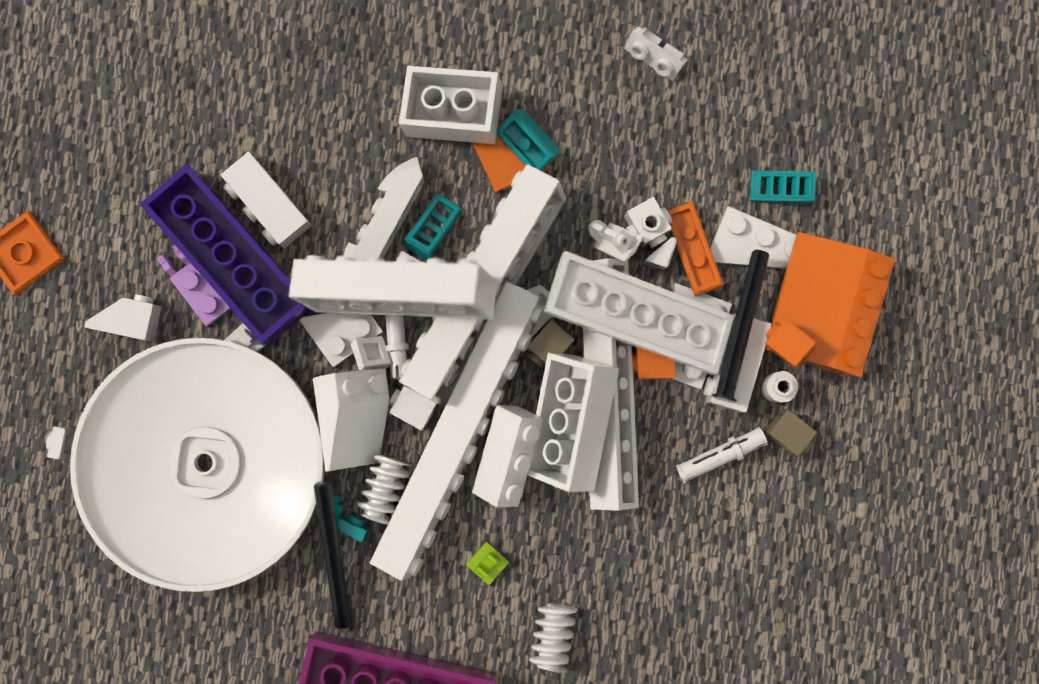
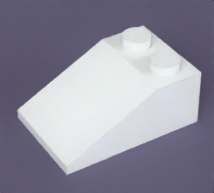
[313,368,390,472]

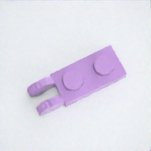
[157,245,231,327]

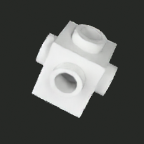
[624,197,672,248]

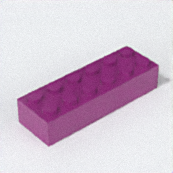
[298,631,496,684]

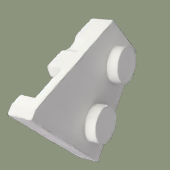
[299,313,383,368]

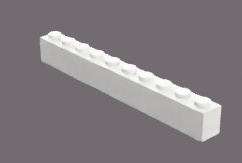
[370,281,545,581]

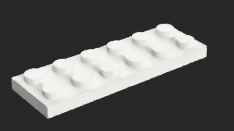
[543,251,735,375]

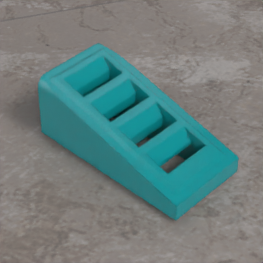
[750,171,816,205]
[404,193,463,261]

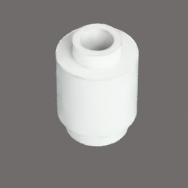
[761,371,798,403]

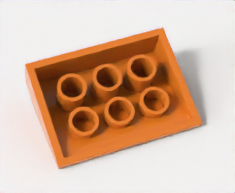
[764,232,895,377]

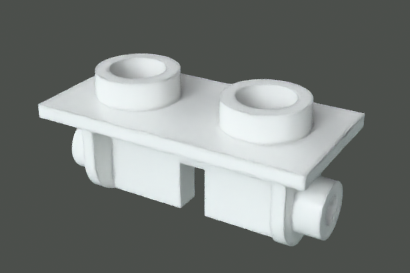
[624,26,688,81]
[588,220,644,263]

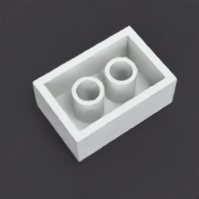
[399,66,503,144]

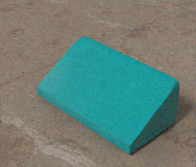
[497,109,562,171]

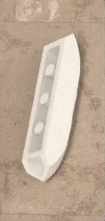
[343,157,425,261]

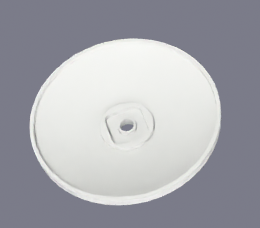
[70,338,325,592]

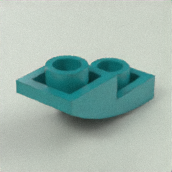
[316,492,370,542]

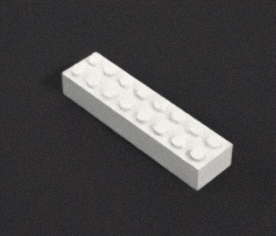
[399,164,567,407]

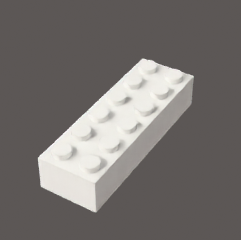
[289,255,497,319]

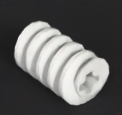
[357,455,411,525]
[529,603,578,673]

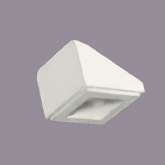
[642,237,677,271]

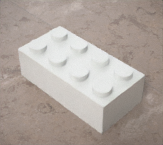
[528,352,619,492]

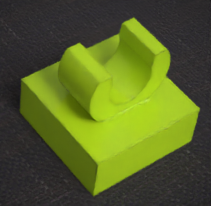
[466,541,509,585]

